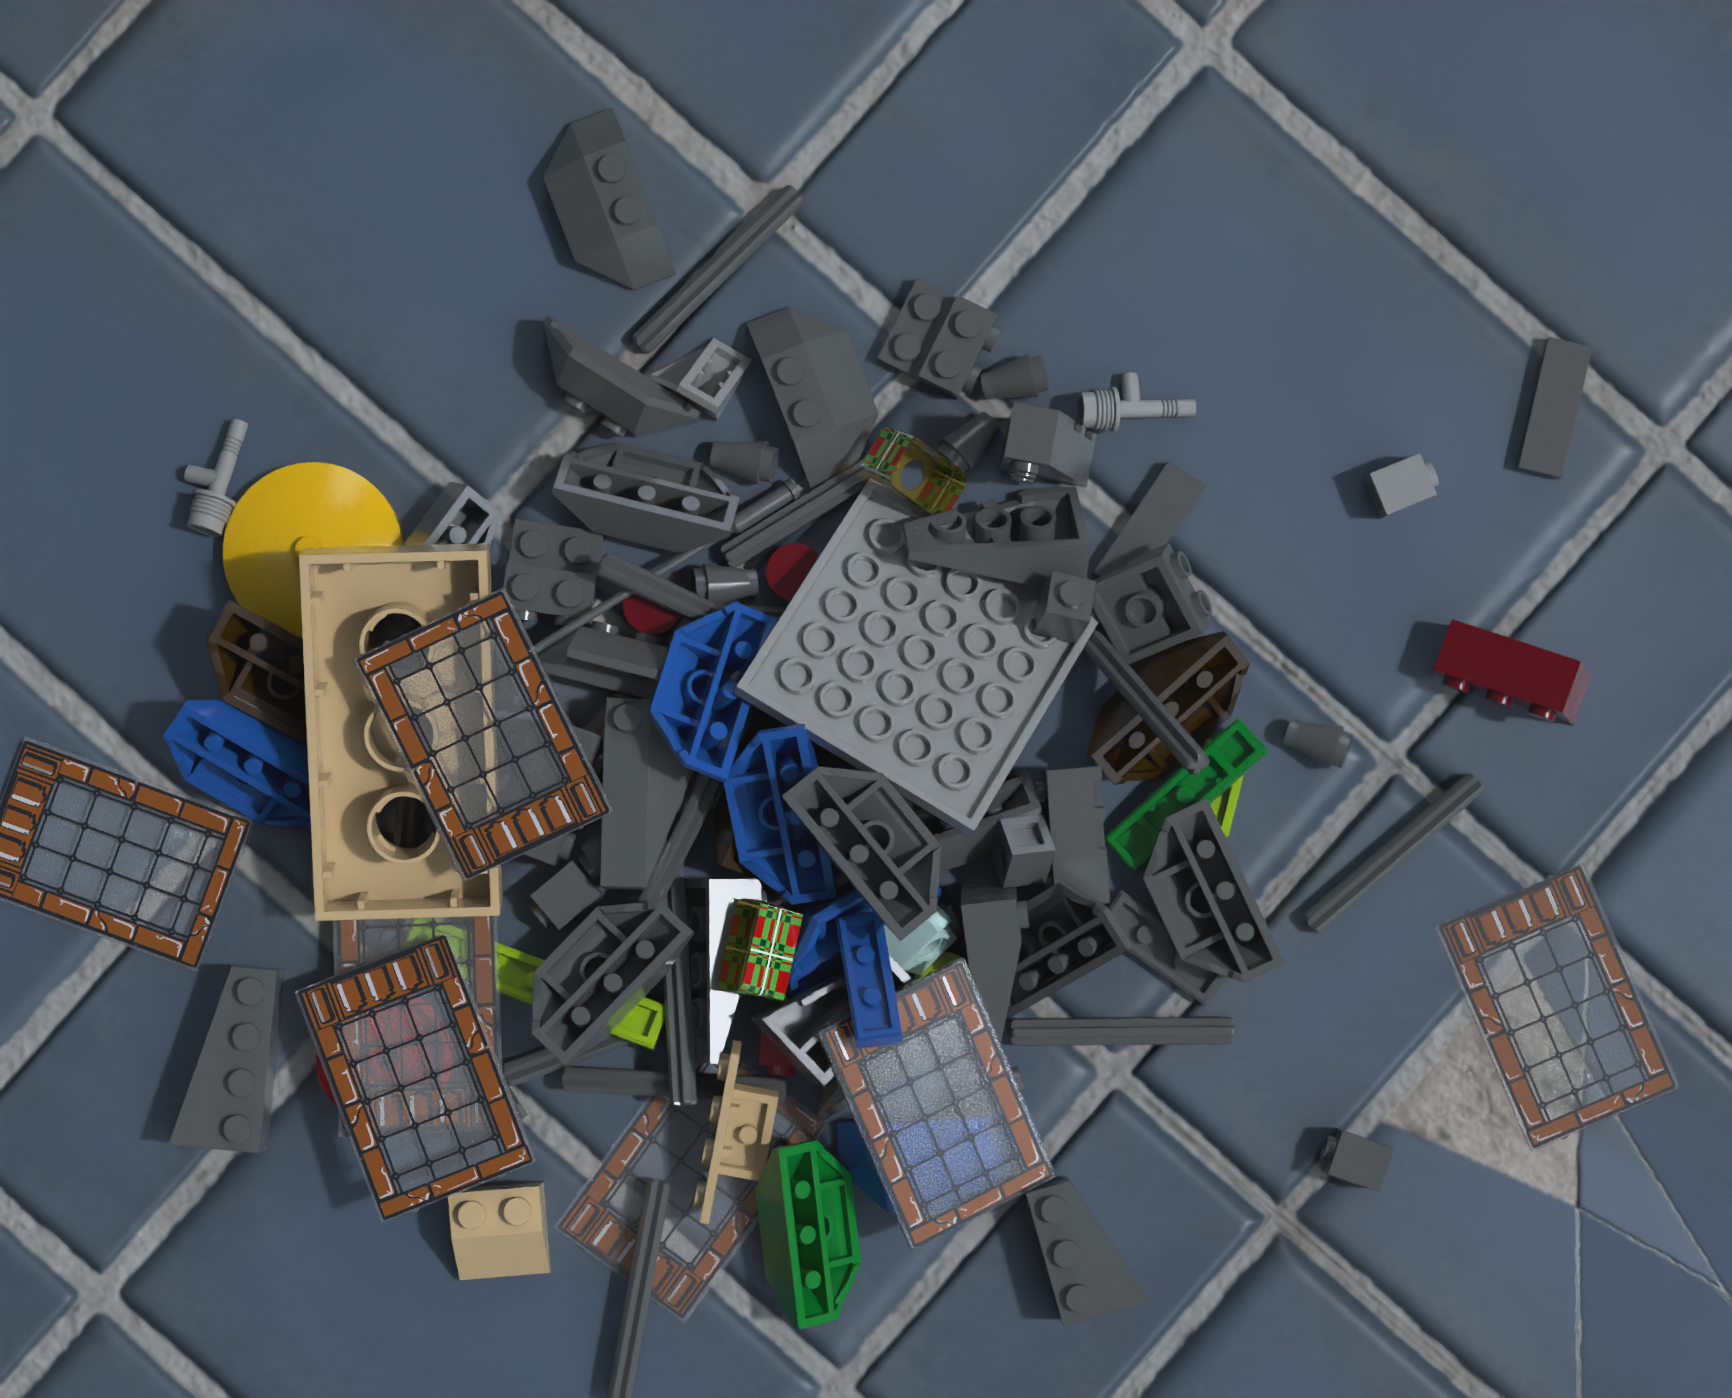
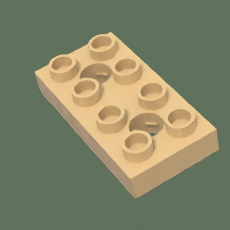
[299,543,503,921]

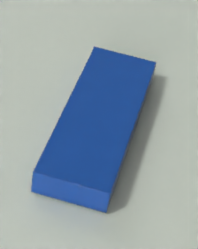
[836,912,903,1049]

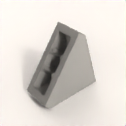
[644,338,752,421]

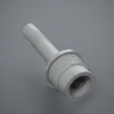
[1076,372,1196,432]
[184,418,249,537]

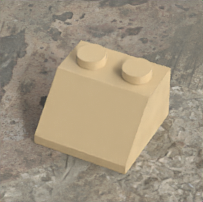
[448,1181,551,1280]

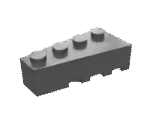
[168,965,285,1153]

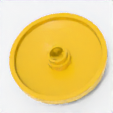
[223,462,404,638]

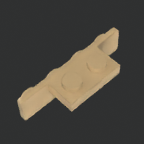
[693,1040,779,1225]

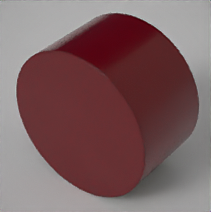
[766,543,819,603]
[623,578,682,636]

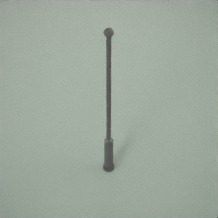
[529,479,800,657]

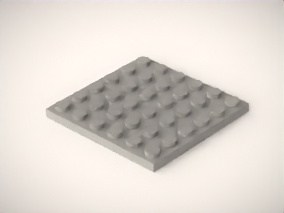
[734,478,1100,837]

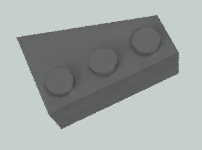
[400,482,502,629]
[1035,766,1110,904]

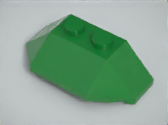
[755,1139,861,1330]

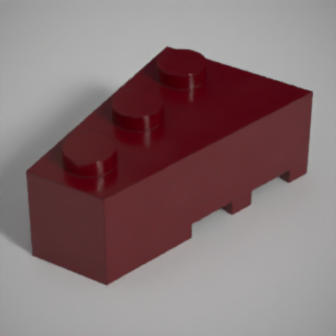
[1433,619,1592,726]

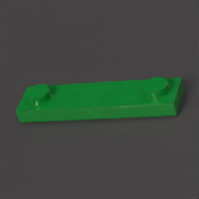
[1104,717,1270,872]

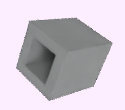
[1364,453,1439,519]

